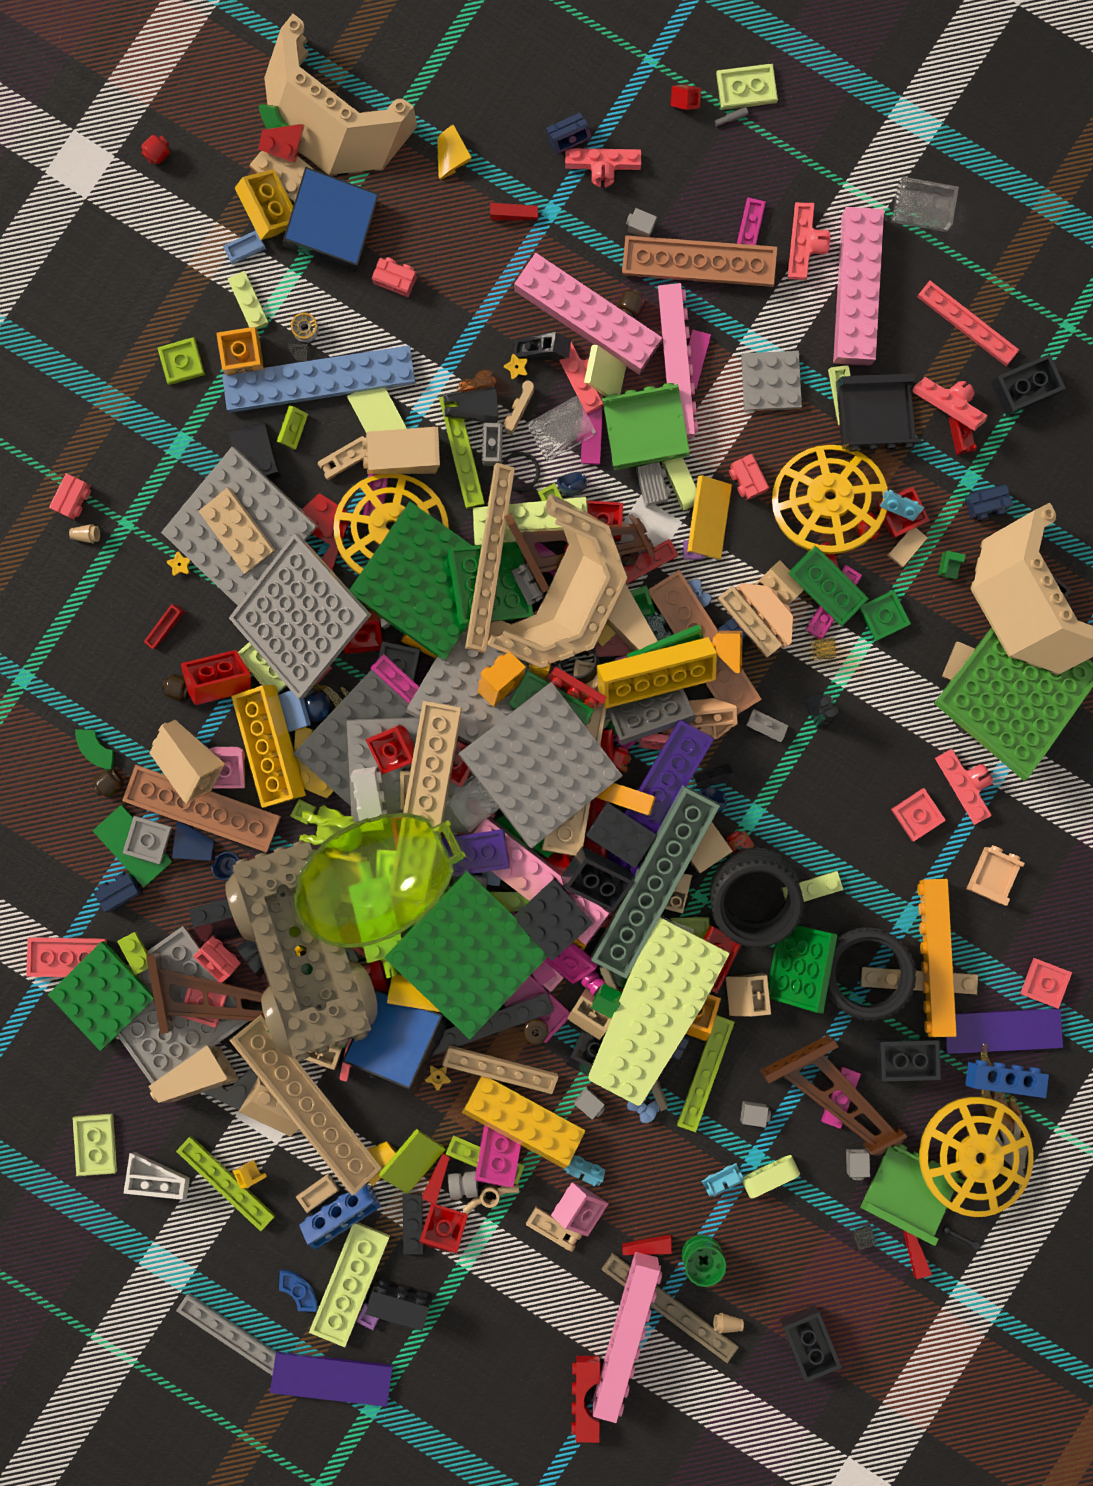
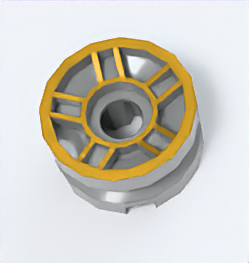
[291,313,319,343]

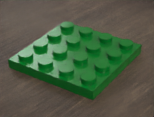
[447,542,534,625]
[768,925,837,1013]
[47,941,154,1051]

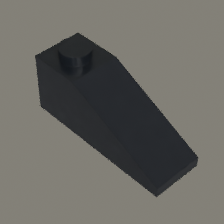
[514,332,572,360]

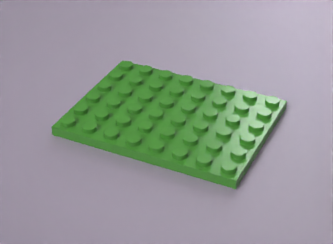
[934,627,1093,781]

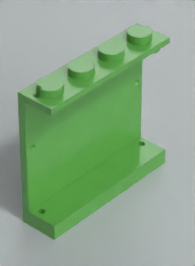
[602,383,690,470]
[860,1144,964,1246]

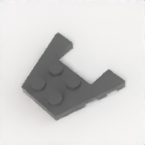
[203,1068,258,1110]

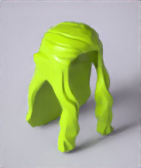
[300,805,362,851]

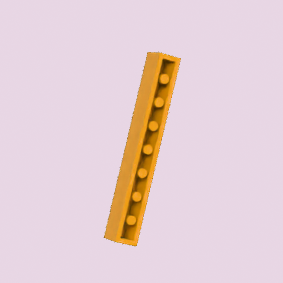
[917,879,956,1037]

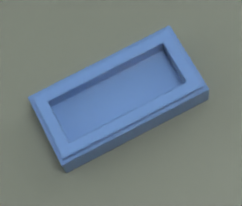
[223,230,266,265]

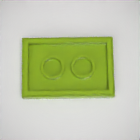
[379,1129,446,1194]

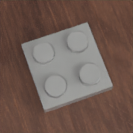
[123,816,173,864]

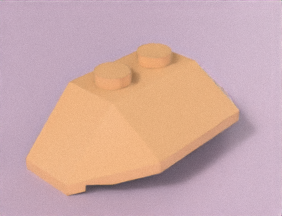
[735,583,793,649]
[661,698,737,739]

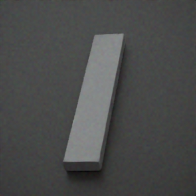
[176,1292,276,1375]

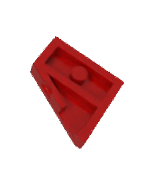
[258,124,305,162]

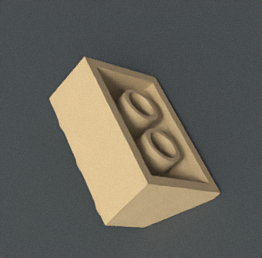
[239,1077,299,1136]

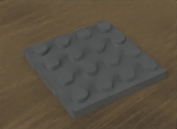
[607,689,696,745]

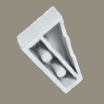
[350,767,388,831]
[124,1152,190,1199]

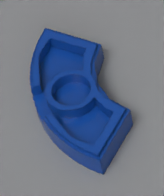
[279,1269,318,1312]

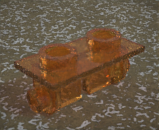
[456,369,496,392]

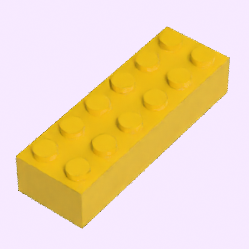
[597,637,717,709]
[231,685,306,808]
[462,1076,585,1168]

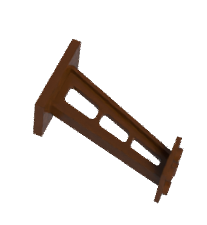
[504,513,655,593]
[146,952,265,1034]
[760,1035,907,1155]

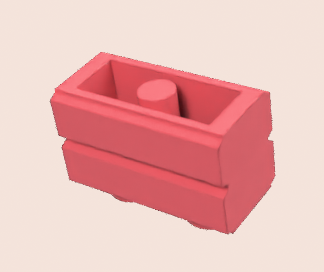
[372,258,417,297]
[729,454,769,500]
[49,473,91,520]
[193,936,240,982]

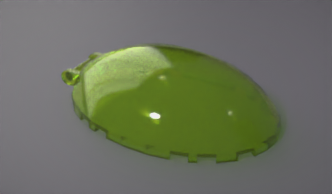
[294,813,466,948]

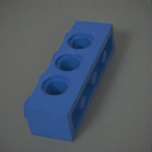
[966,1060,1049,1098]
[299,1183,381,1250]

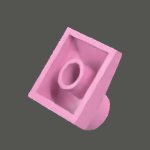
[209,747,245,788]

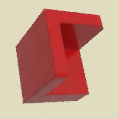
[671,85,701,110]

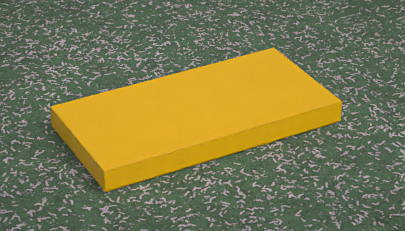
[687,475,732,560]

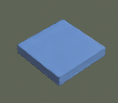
[278,690,311,732]

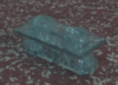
[645,611,672,641]

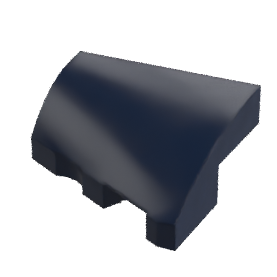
[172,821,215,861]

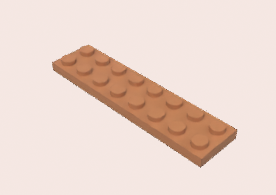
[622,236,777,287]
[648,570,761,714]
[122,765,281,852]

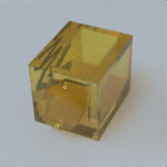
[811,638,836,661]

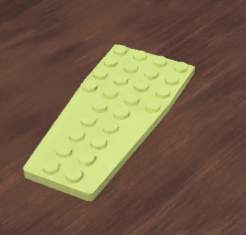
[588,917,730,1106]

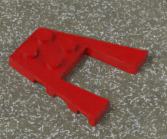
[301,493,350,571]

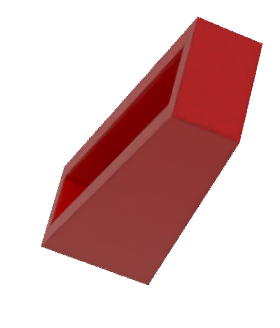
[490,203,538,220]
[144,604,186,649]
[370,960,389,992]
[422,1152,450,1205]
[903,1230,932,1279]
[622,1234,672,1255]

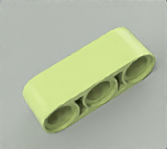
[662,458,696,511]
[742,1155,800,1198]

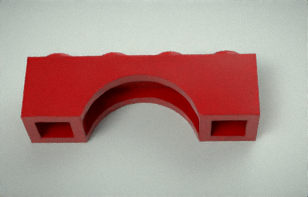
[571,1356,600,1443]

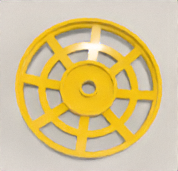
[772,445,888,554]
[334,474,449,575]
[919,1097,1034,1217]

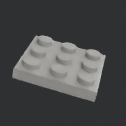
[741,351,802,411]

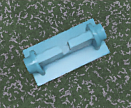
[880,490,924,521]
[564,1155,605,1186]
[702,1163,744,1197]

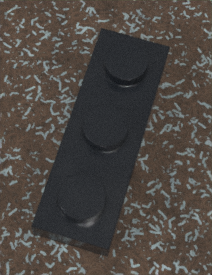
[402,1193,424,1255]

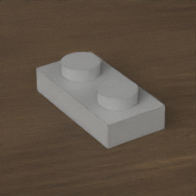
[746,709,788,742]

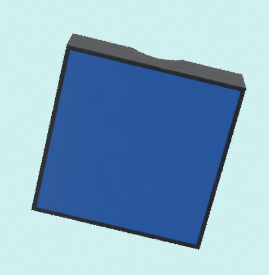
[282,166,379,272]
[342,989,449,1094]

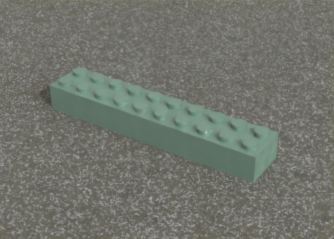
[591,785,720,979]

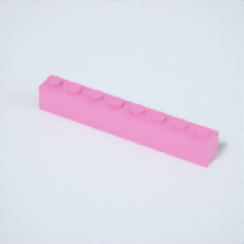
[658,283,698,439]

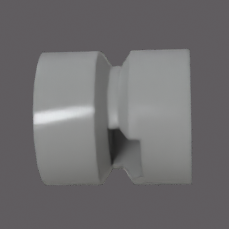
[448,1171,478,1200]

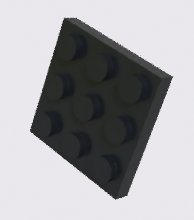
[514,877,595,961]

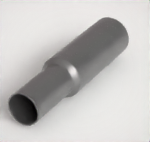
[714,107,748,127]

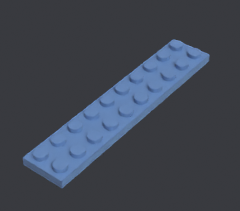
[222,345,416,413]

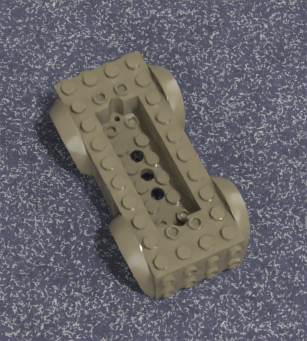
[225,841,377,1061]

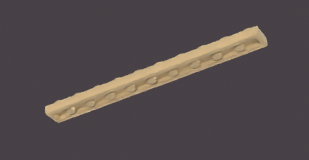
[465,463,515,653]

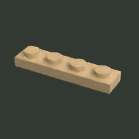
[717,586,782,658]

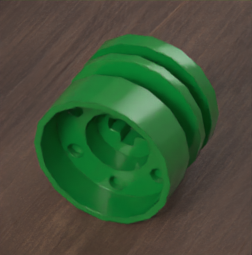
[681,1235,726,1287]

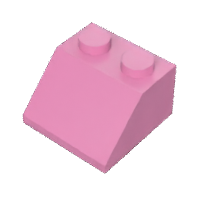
[551,1182,609,1236]

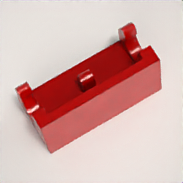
[948,416,977,455]

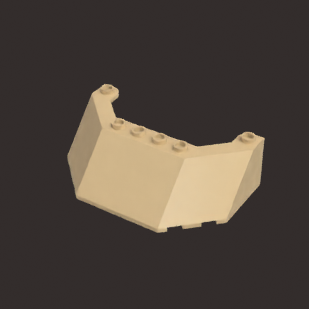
[264,14,417,176]
[487,494,627,668]
[971,503,1093,675]

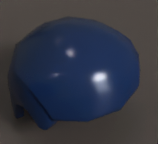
[557,472,587,496]
[304,692,332,723]
[699,787,728,813]
[211,852,241,881]

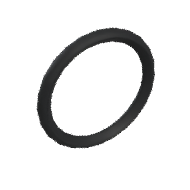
[502,452,540,491]

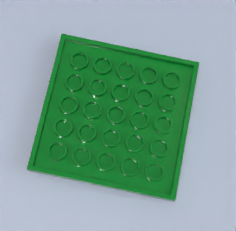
[349,501,472,661]
[384,871,548,1040]

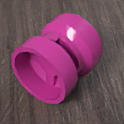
[581,970,606,996]

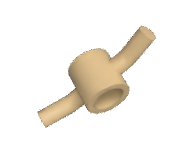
[463,1184,519,1215]

